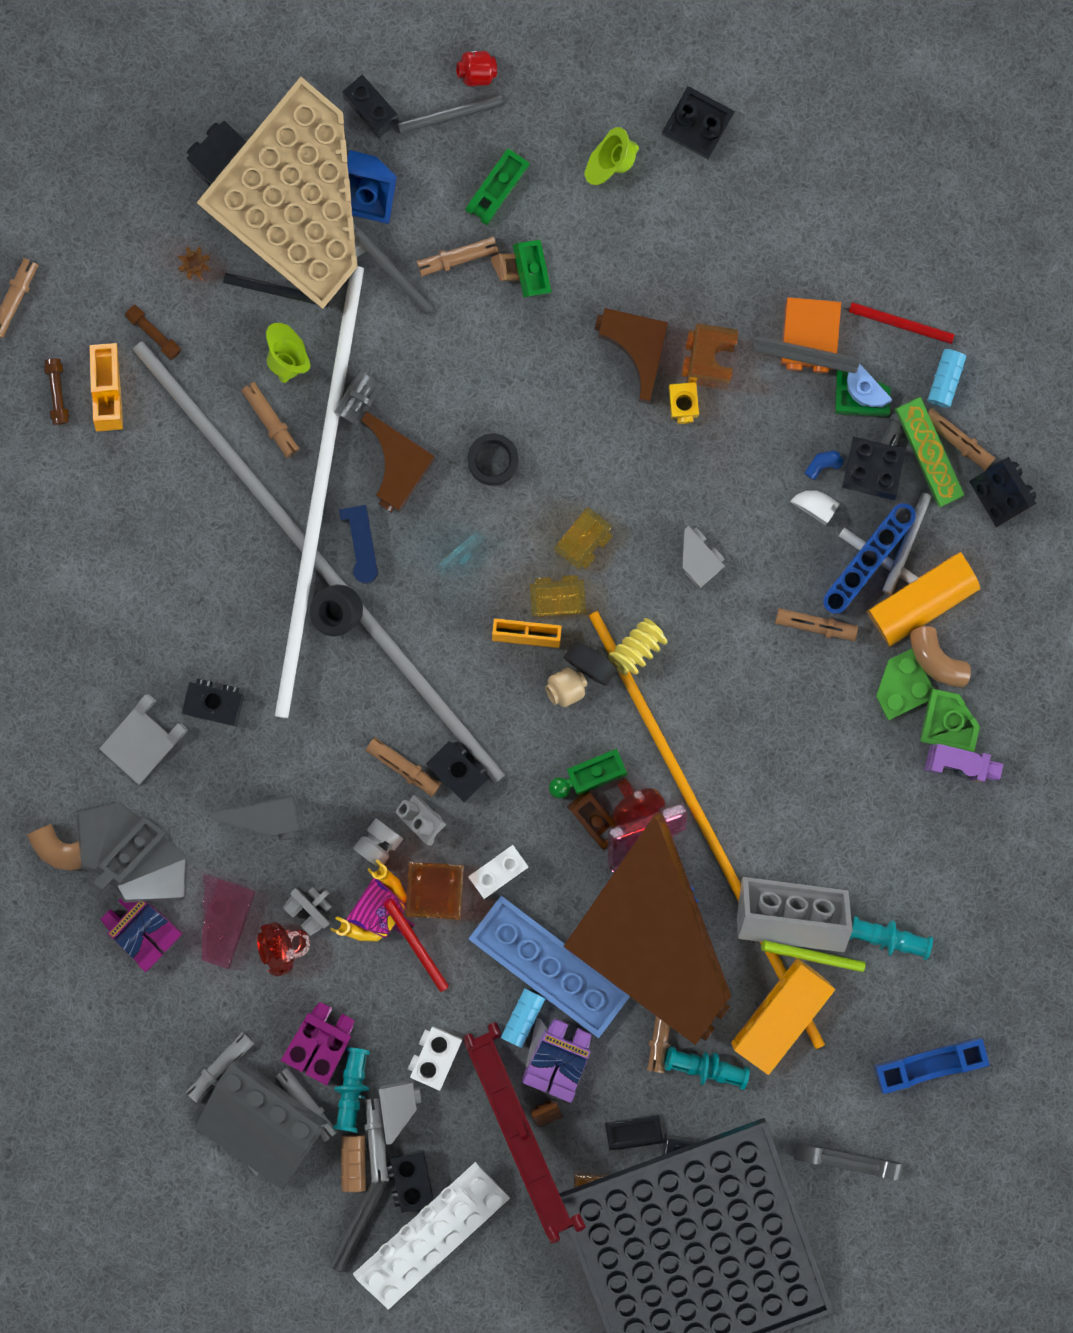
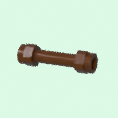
[124,304,182,361]
[44,358,69,425]

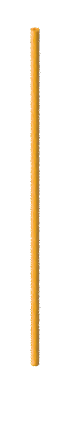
[589,611,825,1049]

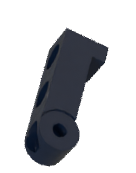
[339,505,378,584]

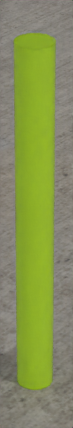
[761,940,865,972]

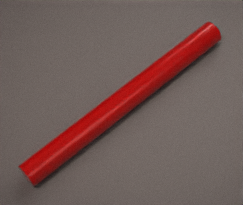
[849,302,955,344]
[383,898,449,992]

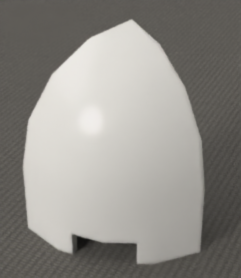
[790,490,840,525]

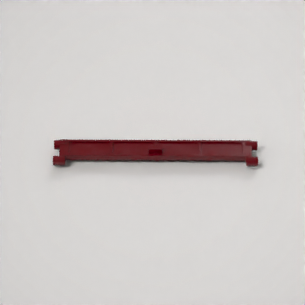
[463,1022,586,1244]

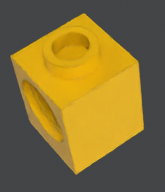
[668,382,699,424]

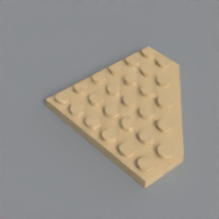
[196,77,357,309]

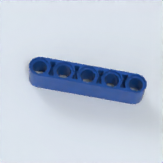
[823,503,916,613]

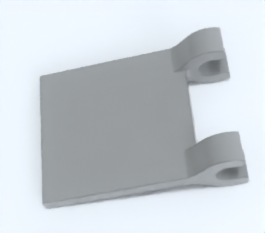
[99,694,189,785]

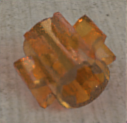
[178,247,211,280]

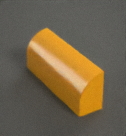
[866,552,980,647]
[731,958,836,1075]

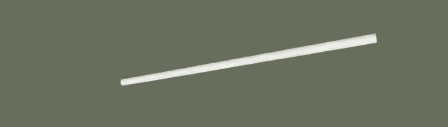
[275,266,364,718]

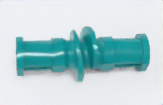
[849,916,933,961]
[664,1046,750,1090]
[333,1047,370,1133]

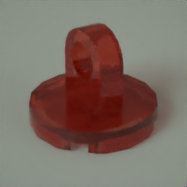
[612,778,665,831]
[257,922,310,977]

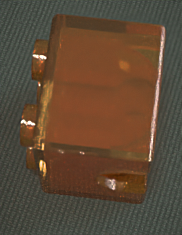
[681,323,739,390]
[406,862,465,920]

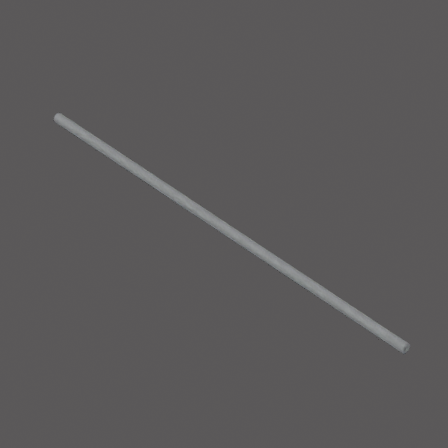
[133,341,505,784]

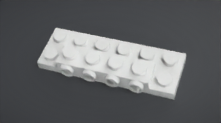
[353,1162,510,1310]

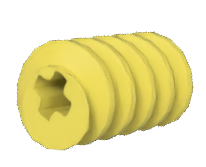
[608,618,668,676]

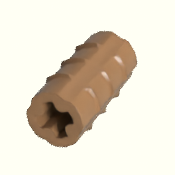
[340,1135,367,1192]

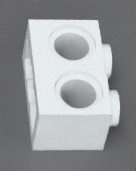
[468,845,528,899]
[408,1026,462,1091]

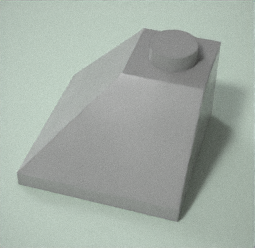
[379,1081,422,1145]

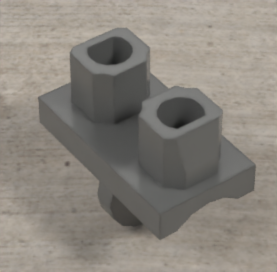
[334,370,383,426]

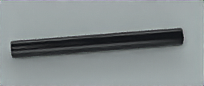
[223,273,330,307]

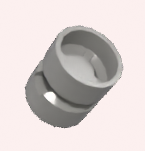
[353,818,403,868]

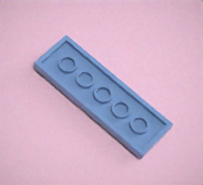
[469,896,630,1038]

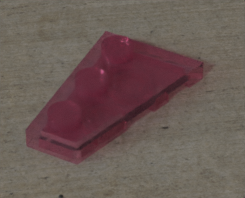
[608,804,687,872]
[202,874,256,969]

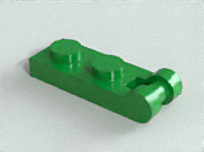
[465,148,530,226]

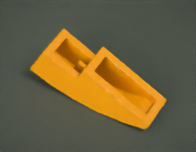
[90,343,123,431]

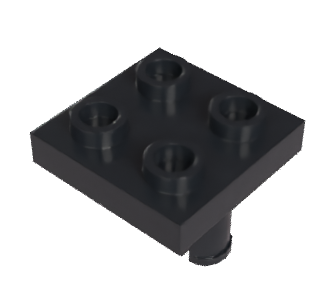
[661,86,735,160]
[842,436,906,500]
[969,457,1036,527]

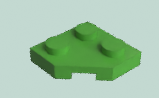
[876,649,933,720]
[920,688,980,752]

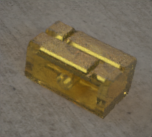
[553,507,613,571]
[530,575,586,618]

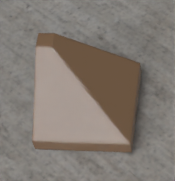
[491,254,520,281]

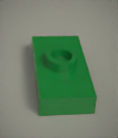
[513,240,552,298]

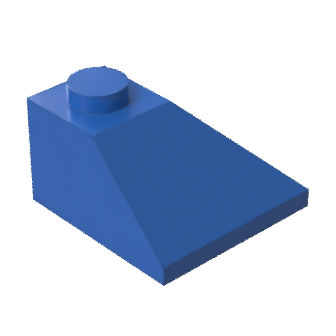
[347,150,397,224]

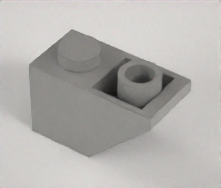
[681,526,725,590]

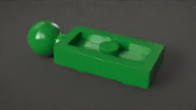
[549,748,628,799]

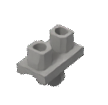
[396,795,446,846]
[283,887,332,936]

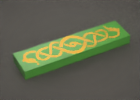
[895,397,964,507]

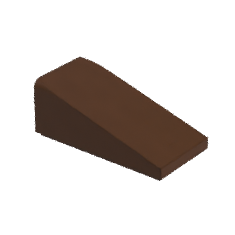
[567,792,623,850]
[531,1099,563,1127]

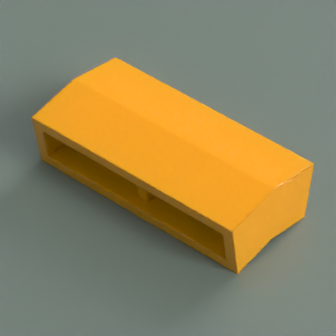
[492,618,562,649]

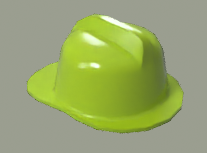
[584,127,639,185]
[266,323,311,383]

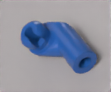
[804,450,844,481]

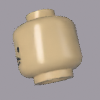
[545,667,587,707]

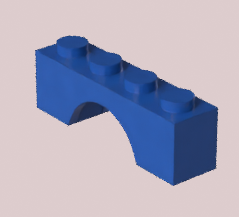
[873,1037,990,1094]

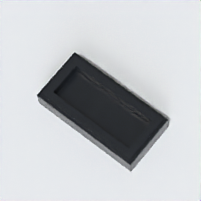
[605,1114,663,1150]

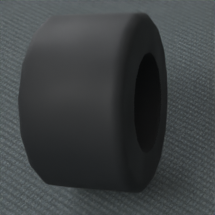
[310,584,363,637]

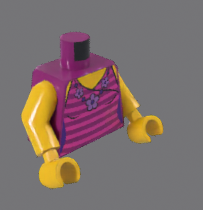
[331,859,415,941]

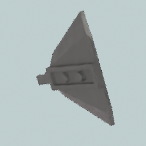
[77,803,185,902]

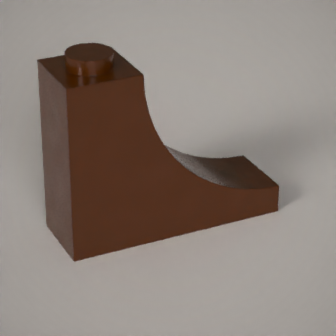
[594,308,668,404]
[361,412,435,513]

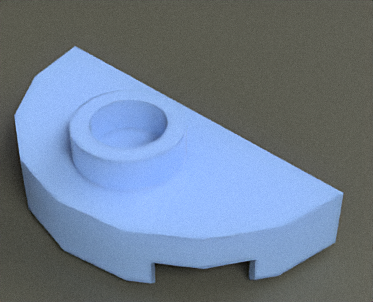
[847,363,892,408]

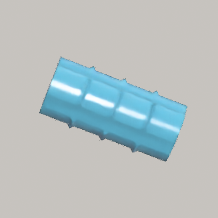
[927,349,966,408]
[501,988,546,1048]

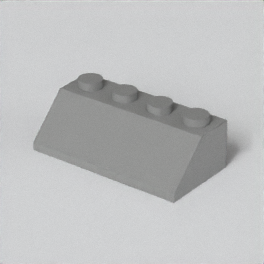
[737,877,852,952]

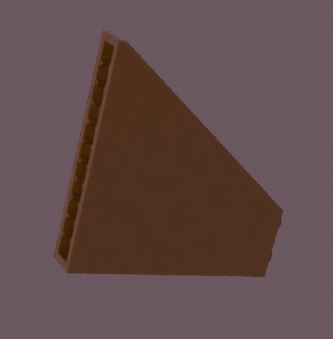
[563,812,732,1045]

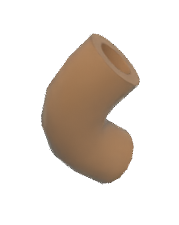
[910,626,971,688]
[27,824,82,871]

